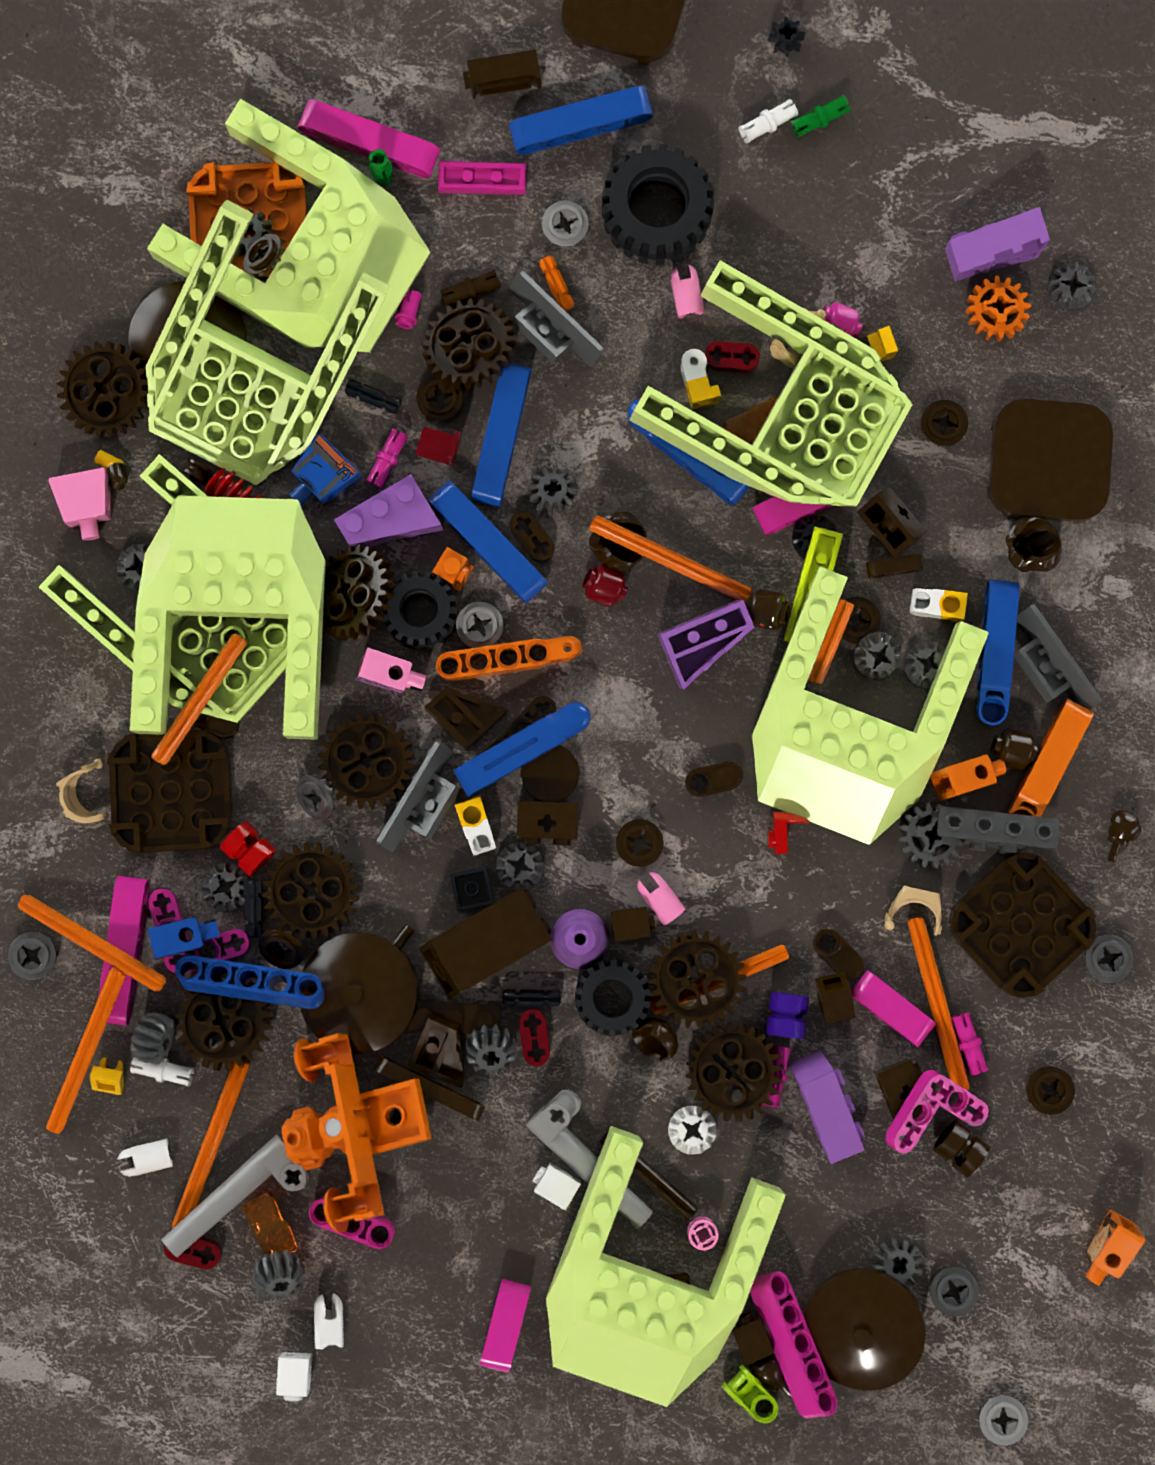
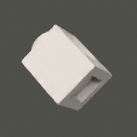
[532,1162,581,1210]
[276,1352,312,1401]

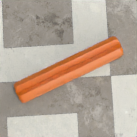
[808,599,854,684]

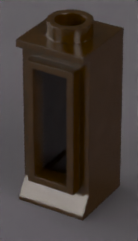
[463,50,541,99]

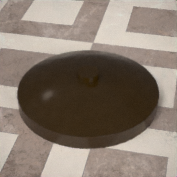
[128,281,247,380]
[300,932,419,1054]
[804,1268,926,1391]

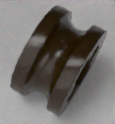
[181,458,212,484]

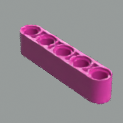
[297,99,441,179]
[98,876,149,1026]
[750,1271,837,1419]

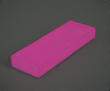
[438,161,526,195]

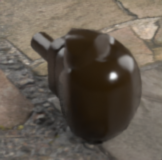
[1107,810,1142,862]
[751,1353,793,1399]

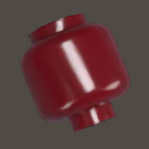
[582,564,628,607]

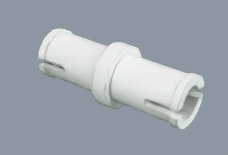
[739,99,798,143]
[130,1057,194,1087]

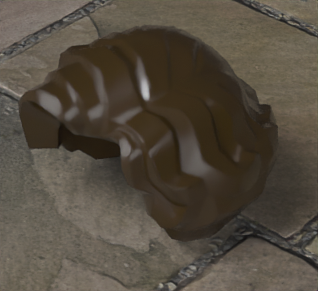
[589,512,647,572]
[1005,517,1062,573]

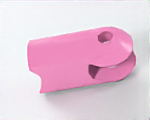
[671,264,705,319]
[637,872,686,926]

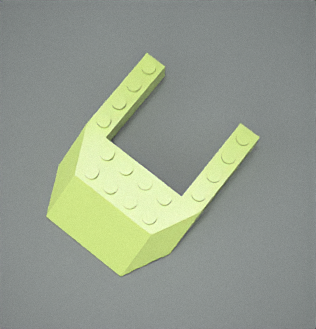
[147,99,431,353]
[146,200,390,485]
[629,260,913,507]
[39,454,288,723]
[130,496,325,740]
[752,567,989,845]
[546,1126,786,1407]

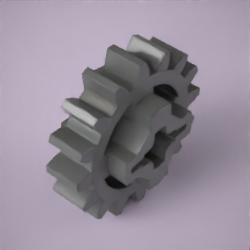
[898,803,964,868]

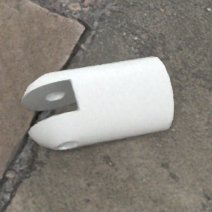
[117,1138,173,1177]
[314,1293,344,1350]

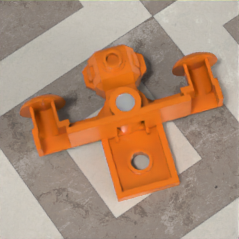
[281,1033,432,1233]

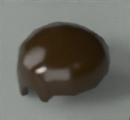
[632,1017,678,1062]

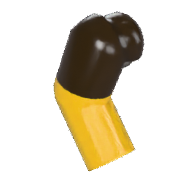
[94,450,129,491]

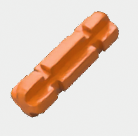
[539,256,574,312]

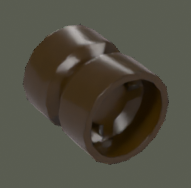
[932,1120,990,1178]

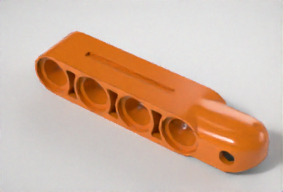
[436,636,583,682]
[1007,698,1094,817]

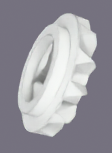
[668,1106,716,1155]

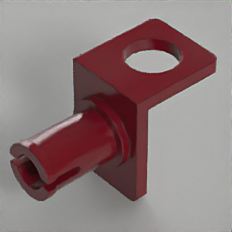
[416,427,462,466]

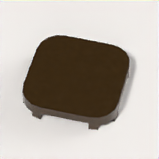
[561,0,685,65]
[987,399,1113,524]
[107,730,233,853]
[949,853,1096,998]

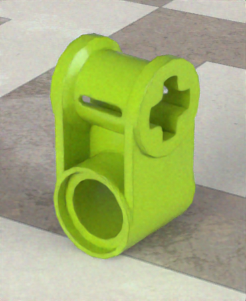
[721,1363,778,1423]

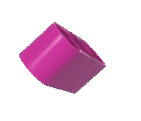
[753,497,833,536]
[851,970,936,1048]
[309,1196,395,1249]
[479,1279,531,1373]

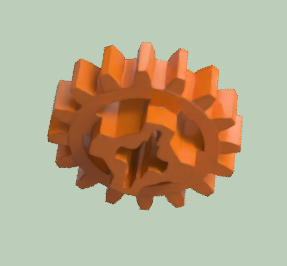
[965,276,1031,342]

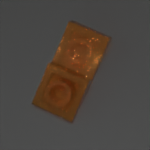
[722,395,778,444]
[242,1192,298,1254]

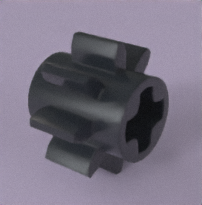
[768,17,805,57]

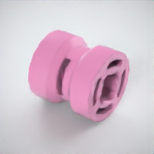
[687,1216,719,1250]

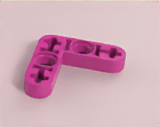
[148,889,251,973]
[886,1070,989,1154]

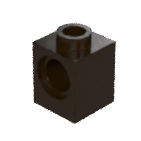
[610,907,656,942]
[815,972,855,1024]
[732,1312,774,1365]

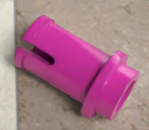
[394,289,422,329]

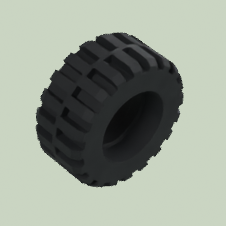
[601,144,714,265]

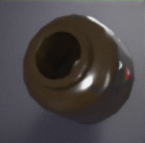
[745,589,790,630]

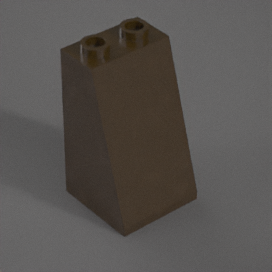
[419,888,552,1000]

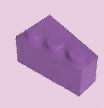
[945,207,1050,281]
[334,474,443,548]
[657,600,755,690]
[788,1050,865,1164]

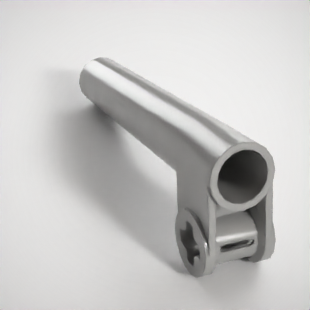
[525,1090,653,1229]
[161,1134,309,1257]

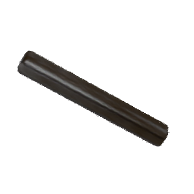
[600,1131,698,1220]

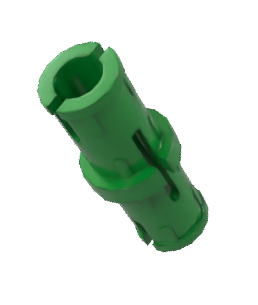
[790,95,851,138]
[369,149,393,187]

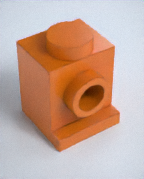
[432,547,474,592]

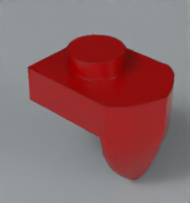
[767,812,810,855]

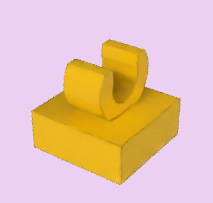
[90,1057,125,1095]

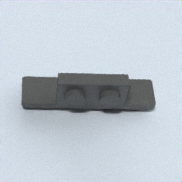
[510,270,604,367]
[1014,604,1102,710]
[376,740,461,852]
[937,806,1059,855]

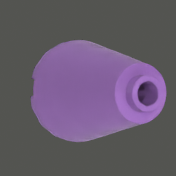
[550,909,610,969]

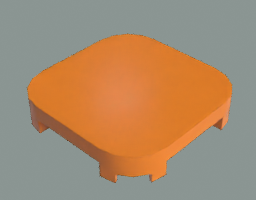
[186,161,307,280]

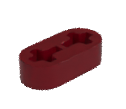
[705,341,760,373]
[519,1009,550,1066]
[164,1237,222,1270]

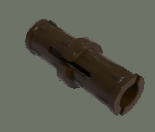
[440,269,501,306]

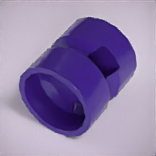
[765,992,809,1039]

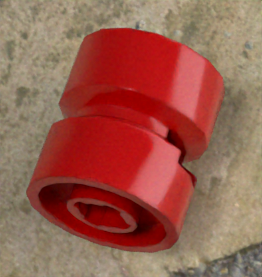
[220,820,277,877]

